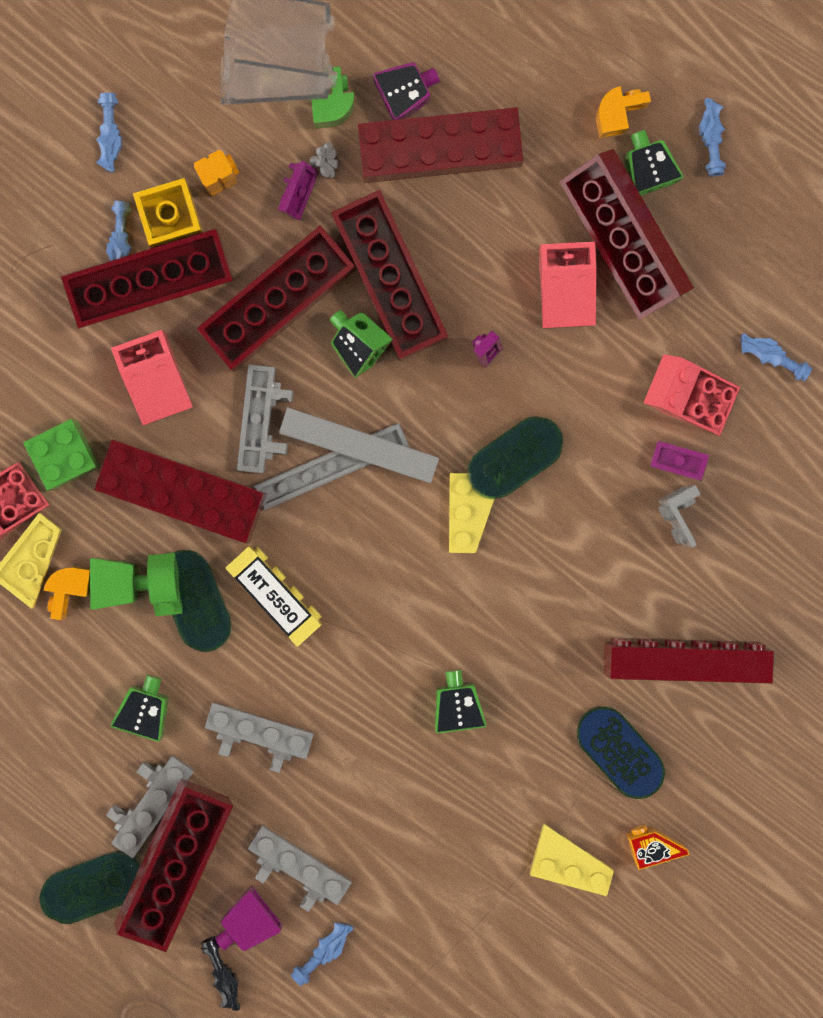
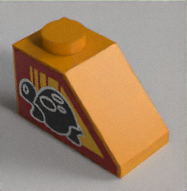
[626,825,690,870]

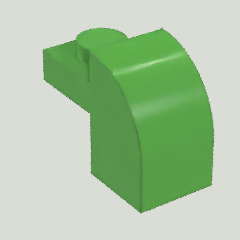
[311,67,355,129]
[147,553,183,616]

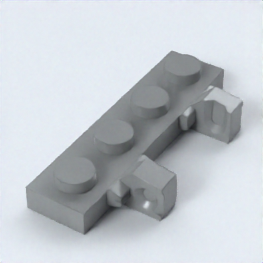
[237,364,294,473]
[205,702,314,773]
[106,755,194,858]
[248,825,352,912]

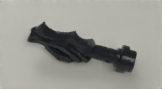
[201,936,241,1011]

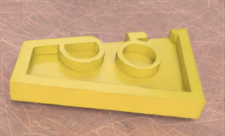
[449,473,502,553]
[0,513,62,609]
[530,823,614,896]

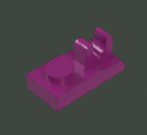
[278,161,319,221]
[472,330,503,368]
[650,441,709,481]

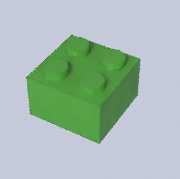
[23,419,101,491]

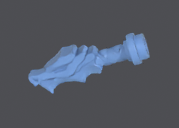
[96,93,123,173]
[698,98,726,177]
[106,201,133,261]
[740,334,812,382]
[291,922,354,986]

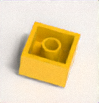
[133,178,203,248]

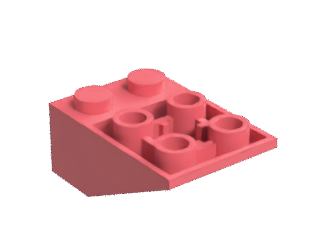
[538,242,596,328]
[111,330,193,426]
[644,354,740,436]
[0,462,49,539]

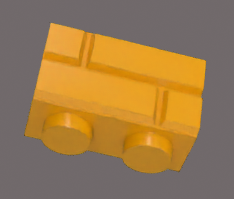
[194,150,240,196]

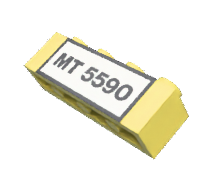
[226,546,322,647]

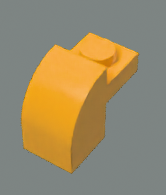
[596,86,651,139]
[43,567,90,620]

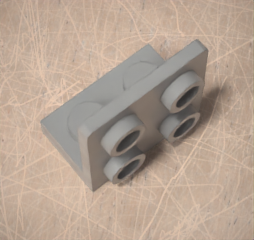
[658,485,701,548]

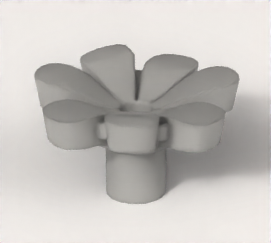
[310,142,340,178]

